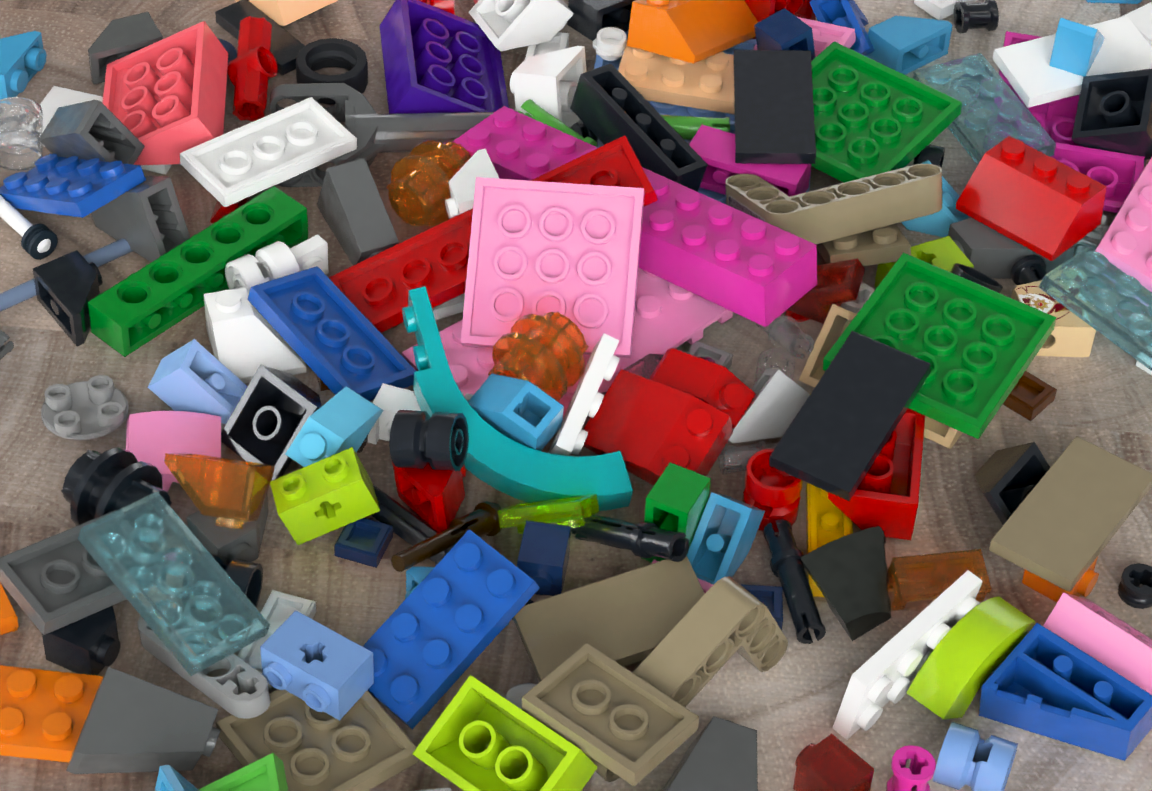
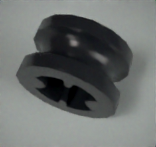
[1118,563,1152,609]

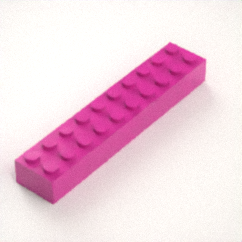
[451,106,817,327]

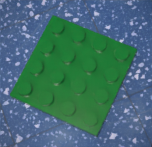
[811,41,962,183]
[822,252,1056,440]

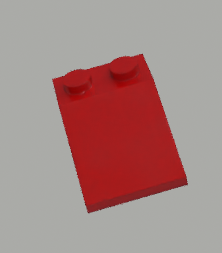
[583,369,733,486]

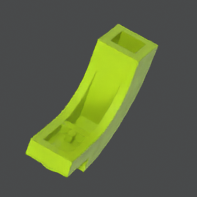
[906,596,1036,720]

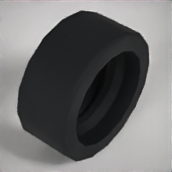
[296,38,368,105]

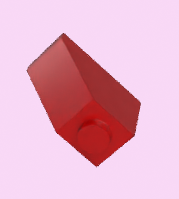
[649,348,756,428]
[392,462,466,533]

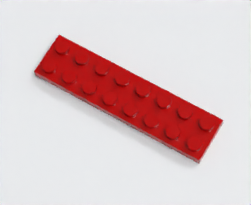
[328,135,658,333]

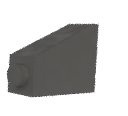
[38,100,145,165]
[317,158,399,265]
[91,176,191,262]
[948,218,1075,279]
[66,667,220,774]
[662,716,758,791]

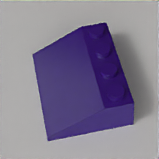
[380,0,509,114]

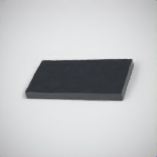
[733,50,816,164]
[769,331,931,501]

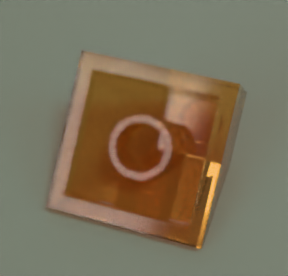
[164,453,275,529]

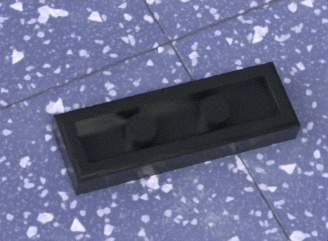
[215,0,305,75]

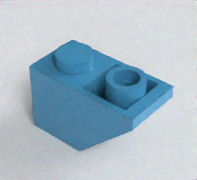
[0,31,47,106]
[468,374,564,451]

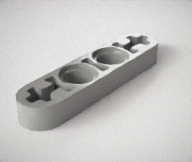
[137,607,271,719]

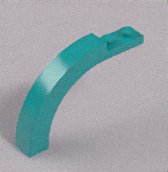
[402,286,633,512]

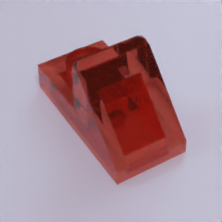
[787,258,865,324]

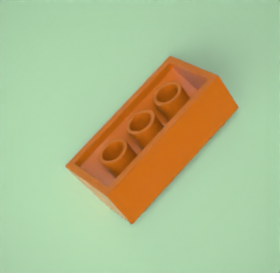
[627,0,758,64]

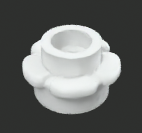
[592,27,627,61]

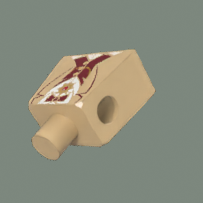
[1011,274,1097,357]

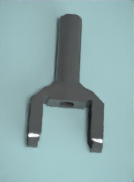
[270,83,494,187]

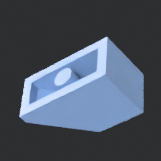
[148,339,248,424]

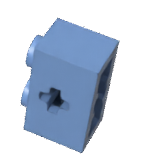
[260,610,374,721]

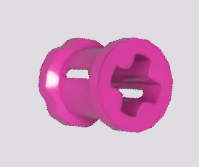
[886,745,936,791]

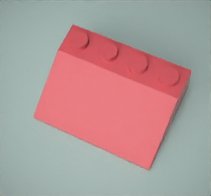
[102,21,228,165]

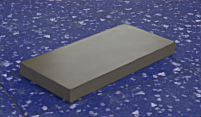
[989,436,1152,592]
[513,555,705,682]

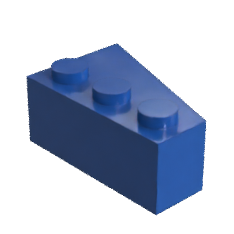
[979,623,1152,761]

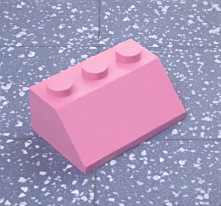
[1043,593,1152,695]

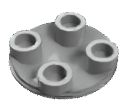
[41,375,129,440]

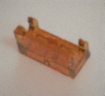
[887,549,992,611]

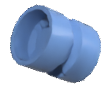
[933,722,1018,791]

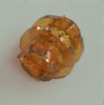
[386,140,471,227]
[488,311,589,401]

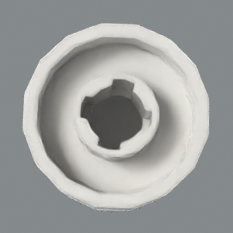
[225,241,300,290]

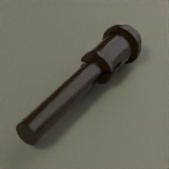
[391,501,506,572]

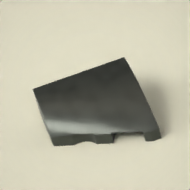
[801,526,892,641]

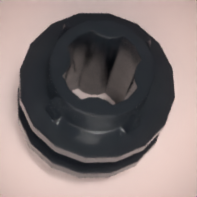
[61,447,172,544]

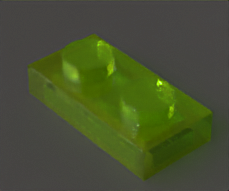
[498,494,600,534]

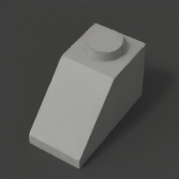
[728,368,810,444]

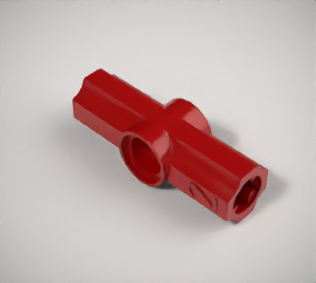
[227,16,278,122]

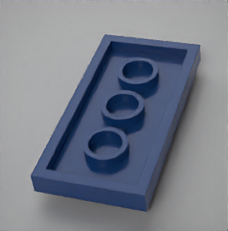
[0,154,146,218]
[247,266,416,401]
[362,529,539,730]

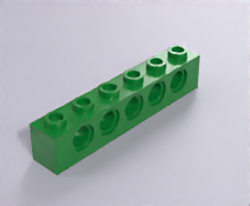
[88,186,308,357]

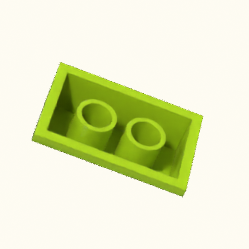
[412,675,598,791]

